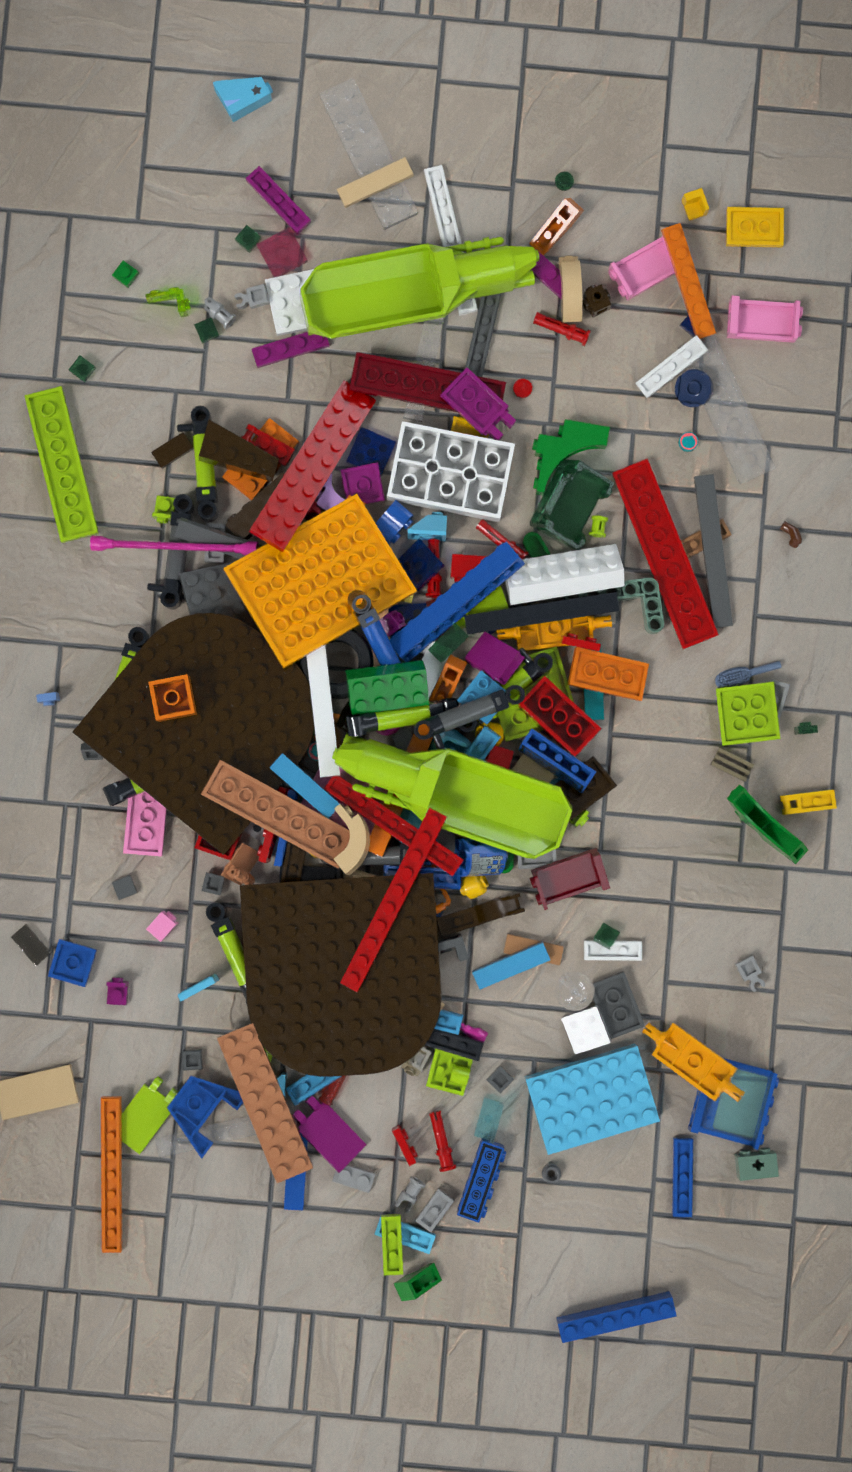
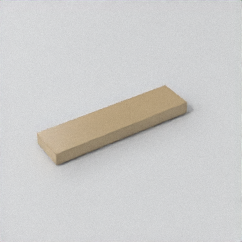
[337,157,414,208]

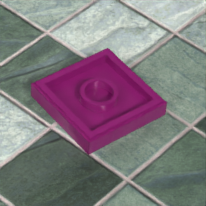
[340,462,385,504]

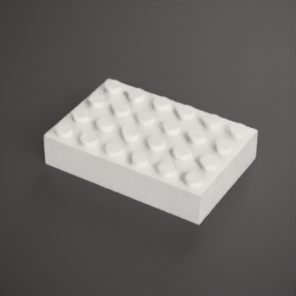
[387,421,515,522]

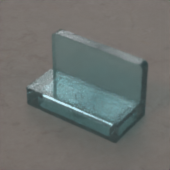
[474,1097,504,1143]

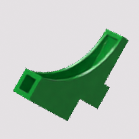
[532,419,610,496]
[727,784,808,864]

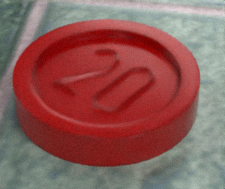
[513,379,532,398]

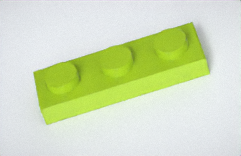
[381,1214,403,1275]

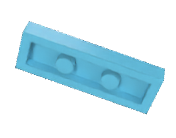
[374,1216,436,1254]

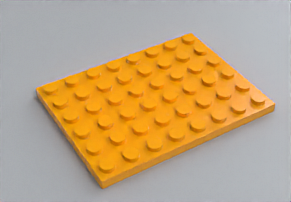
[223,494,417,669]

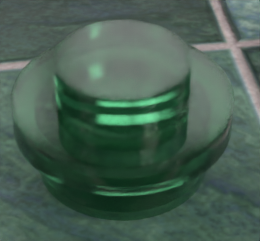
[555,172,574,191]

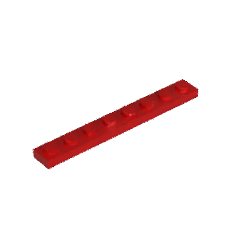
[324,776,464,877]

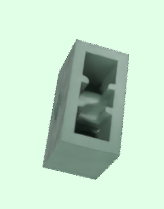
[734,1147,779,1181]

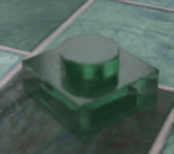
[235,225,262,253]
[194,318,220,344]
[68,355,96,383]
[794,722,818,735]
[593,922,620,950]

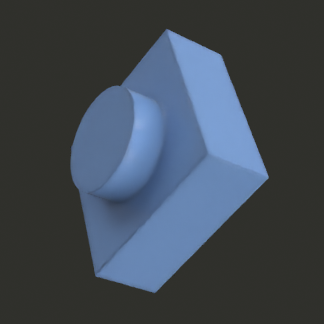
[36,692,60,706]

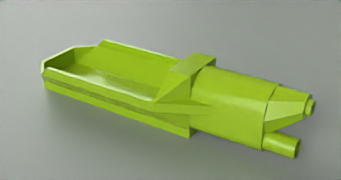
[300,237,539,339]
[332,733,572,859]

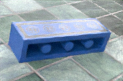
[518,729,596,793]
[457,1138,506,1223]

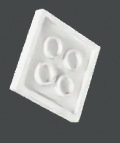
[265,269,314,336]

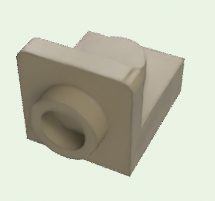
[401,1047,432,1076]

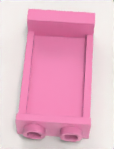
[608,235,675,301]
[727,295,803,343]

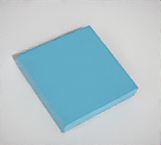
[178,974,219,1002]

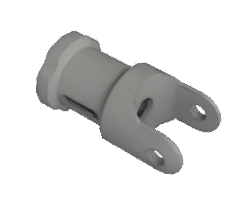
[204,297,237,329]
[395,1176,426,1213]

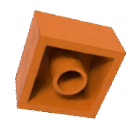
[148,674,197,722]

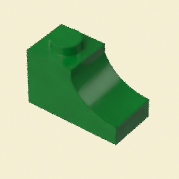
[393,1263,442,1301]

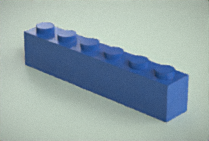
[556,1291,677,1343]

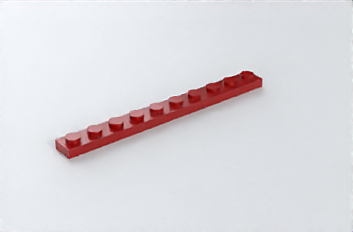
[340,808,448,992]

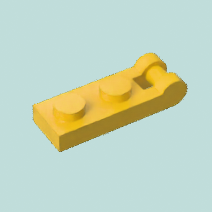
[780,789,837,815]

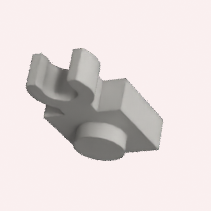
[234,284,270,310]
[735,955,765,992]

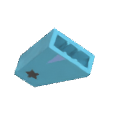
[213,77,273,122]

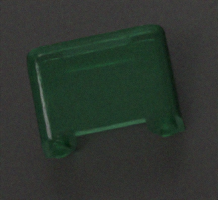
[530,460,615,550]

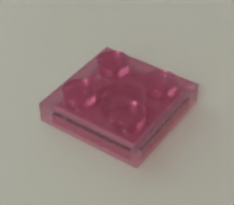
[256,227,308,278]

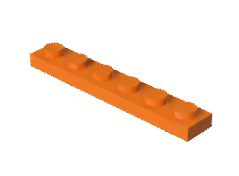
[661,223,716,339]

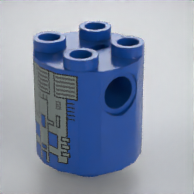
[454,838,508,877]

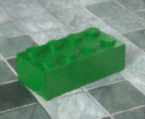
[346,660,429,715]

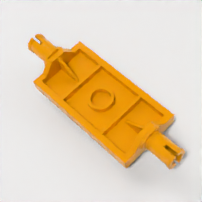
[496,615,612,651]
[642,1022,745,1102]

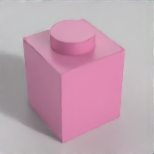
[146,911,178,942]

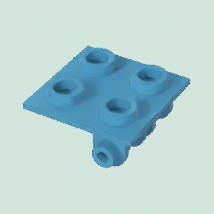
[457,671,511,725]

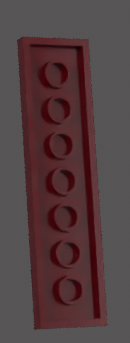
[349,352,506,412]

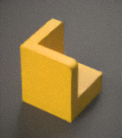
[681,188,709,221]

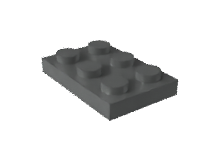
[588,971,645,1039]

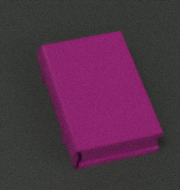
[464,632,525,685]

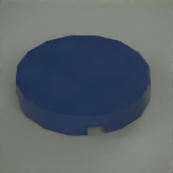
[675,369,713,408]

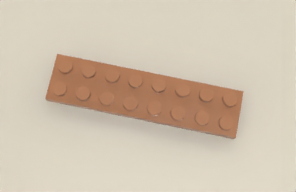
[201,760,350,869]
[217,1023,313,1183]

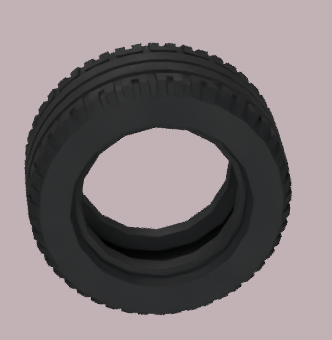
[300,629,374,700]

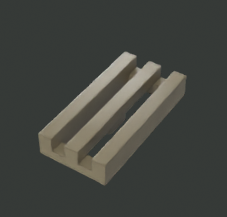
[710,748,754,782]

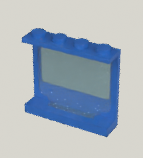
[688,1058,779,1150]

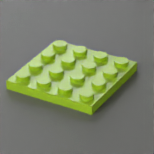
[490,647,574,742]

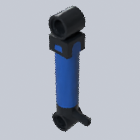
[348,590,417,666]

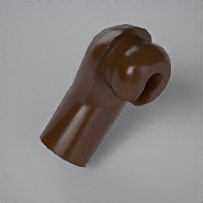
[780,521,802,548]

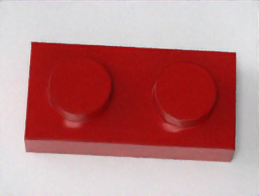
[560,633,601,652]
[392,1125,418,1167]

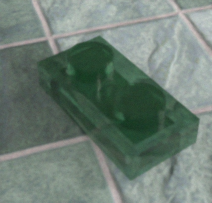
[428,623,469,664]

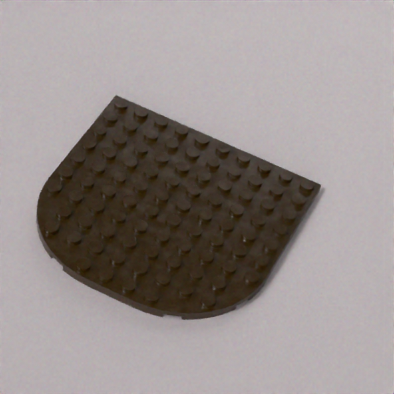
[72,613,314,855]
[240,873,442,1077]

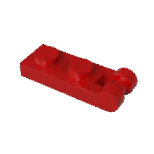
[241,424,295,467]

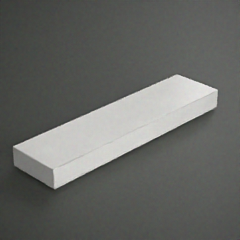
[635,335,708,399]

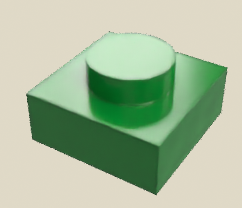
[112,260,139,288]

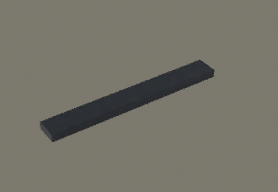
[464,592,619,635]

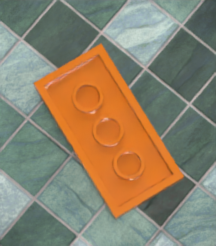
[222,418,300,501]
[567,647,649,701]

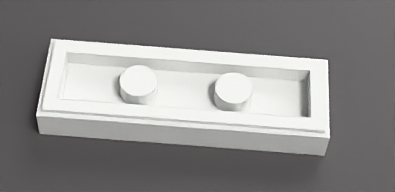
[584,940,642,961]

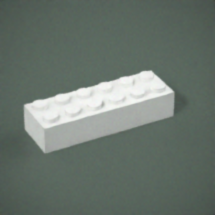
[505,544,624,605]

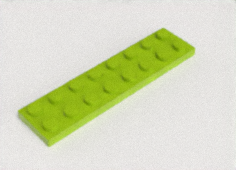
[24,386,99,543]

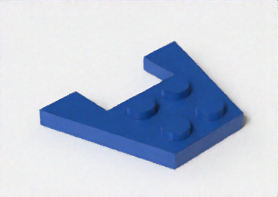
[167,1075,243,1159]

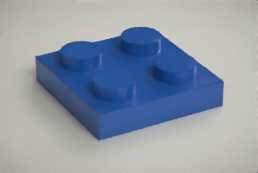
[48,939,97,987]

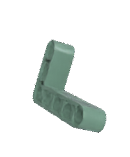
[564,578,664,634]

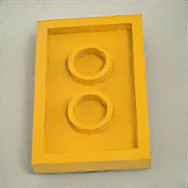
[726,207,784,248]

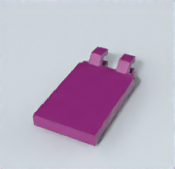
[440,367,516,441]
[292,1096,366,1173]

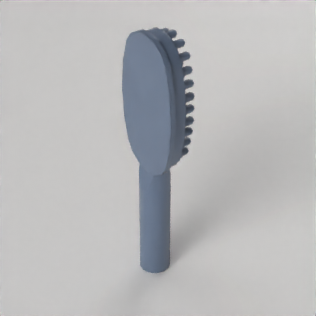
[715,661,782,688]

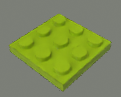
[716,682,781,746]

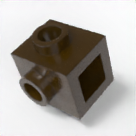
[582,284,612,318]

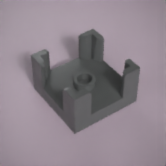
[438,934,469,961]

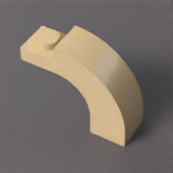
[558,256,582,322]
[334,804,370,875]

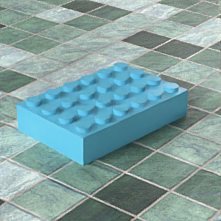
[524,1043,660,1155]

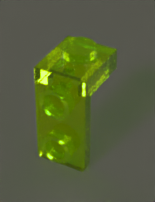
[145,287,191,317]

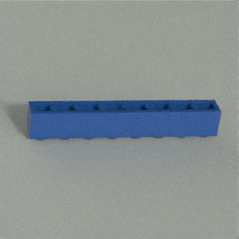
[390,541,525,662]

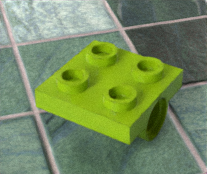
[426,1049,473,1096]

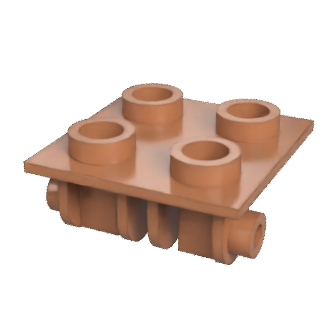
[221,843,259,885]

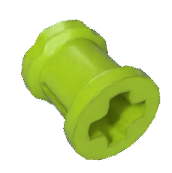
[589,515,608,538]

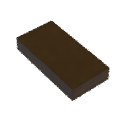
[151,432,194,469]

